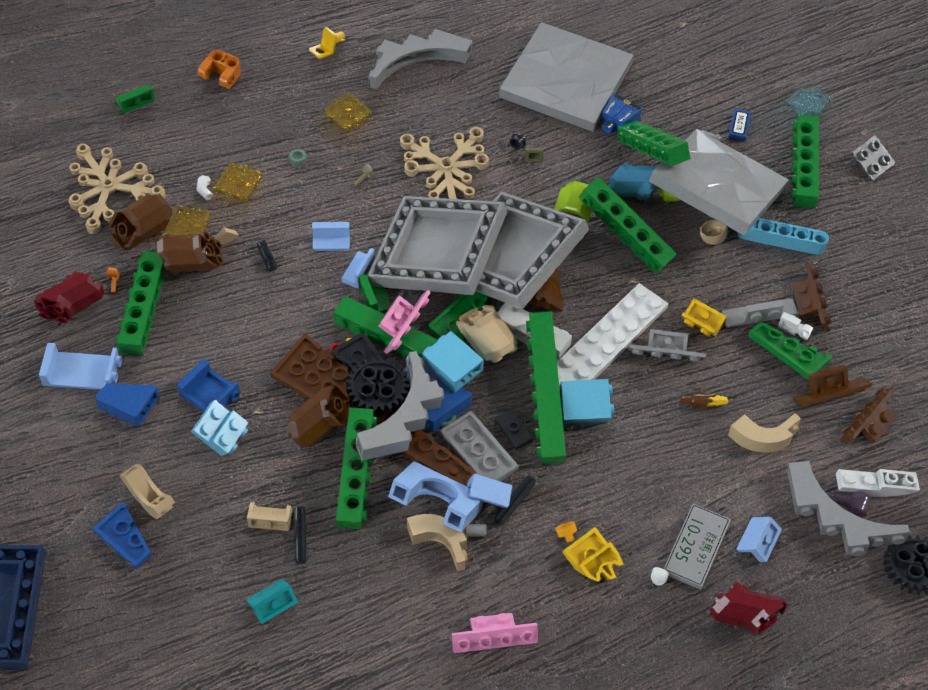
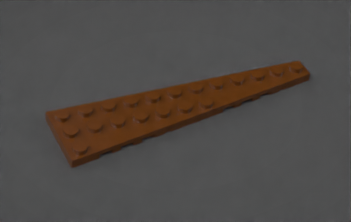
[270,333,476,486]

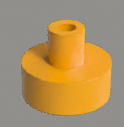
[555,521,577,542]

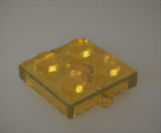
[323,92,372,133]
[214,162,263,203]
[165,206,211,237]

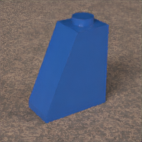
[424,378,472,432]
[95,384,160,427]

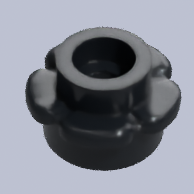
[510,133,526,150]

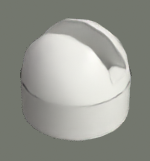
[651,567,669,585]

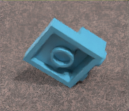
[191,400,248,456]

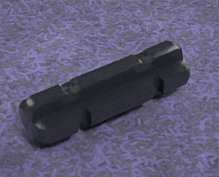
[257,240,277,272]

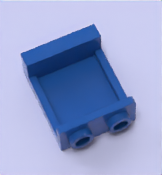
[177,359,240,412]

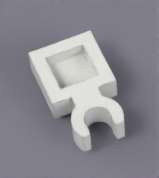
[778,312,813,340]

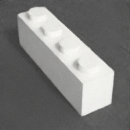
[497,303,572,361]

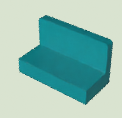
[246,579,299,624]

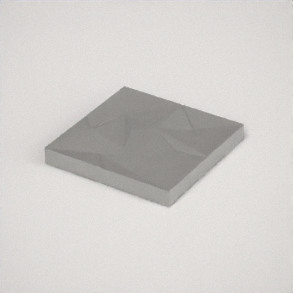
[499,22,634,132]
[649,129,789,235]
[475,191,589,309]
[367,196,507,295]

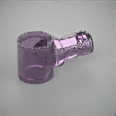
[829,490,871,518]

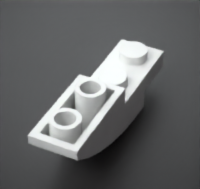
[836,469,920,497]

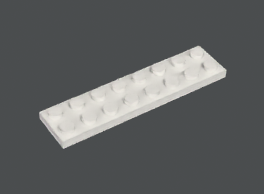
[557,283,669,389]

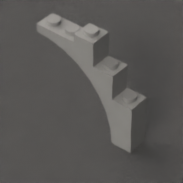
[368,29,472,90]
[356,351,444,461]
[787,461,910,556]

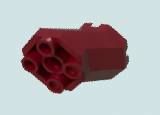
[34,271,105,324]
[710,582,789,635]

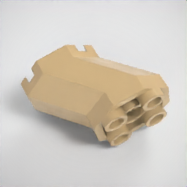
[456,305,518,363]

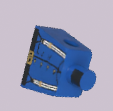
[602,93,642,133]

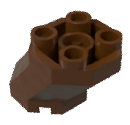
[109,194,172,248]
[157,231,223,274]
[528,269,564,313]
[287,384,351,448]

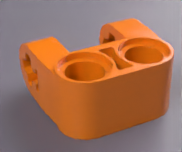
[197,50,241,89]

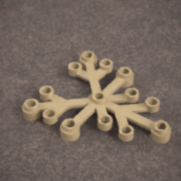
[400,127,489,199]
[69,144,166,234]

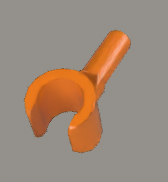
[107,267,120,294]

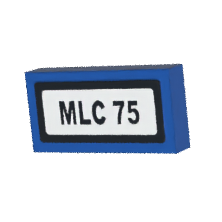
[728,109,751,141]

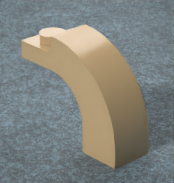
[728,414,801,453]
[119,464,175,519]
[407,514,468,572]

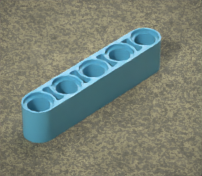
[737,218,829,255]

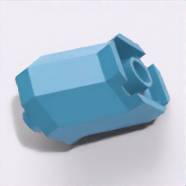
[608,162,658,202]

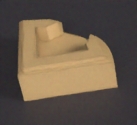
[214,227,239,245]

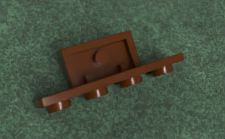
[792,263,832,332]
[793,365,872,407]
[839,387,897,443]

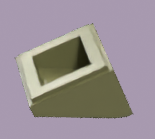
[525,148,544,162]

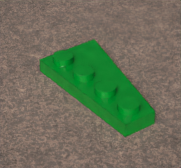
[427,291,490,341]
[748,322,833,380]

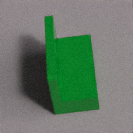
[115,85,155,114]
[359,274,391,313]

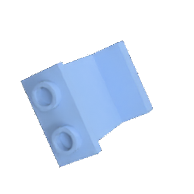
[39,343,122,390]

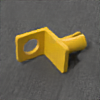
[309,27,345,59]

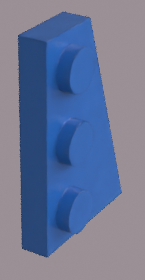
[93,501,152,570]

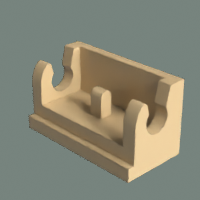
[247,502,293,531]

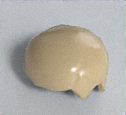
[700,220,728,245]

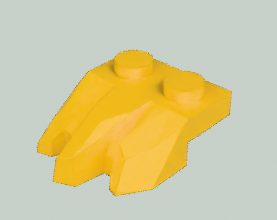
[562,527,623,582]

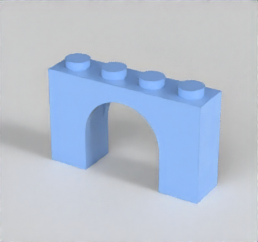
[388,461,484,532]

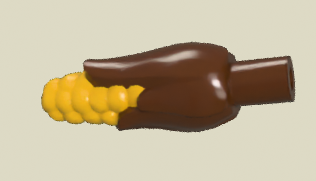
[681,393,728,408]

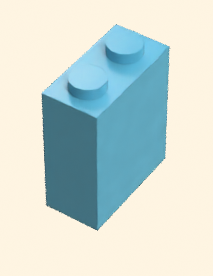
[423,331,484,393]
[559,379,614,424]

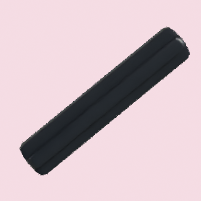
[495,476,536,525]
[294,506,307,564]

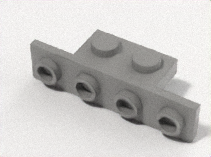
[721,299,798,328]
[628,329,706,362]

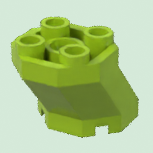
[554,181,592,239]

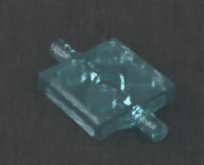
[786,87,831,116]

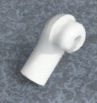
[197,175,213,200]

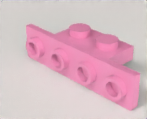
[378,290,431,354]
[452,613,538,653]

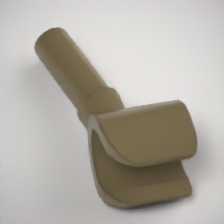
[353,164,374,186]

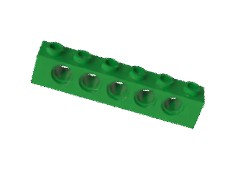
[791,114,819,208]
[618,120,691,166]
[579,177,677,274]
[116,251,166,356]
[336,408,377,530]

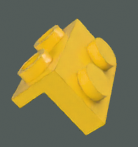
[681,298,727,337]

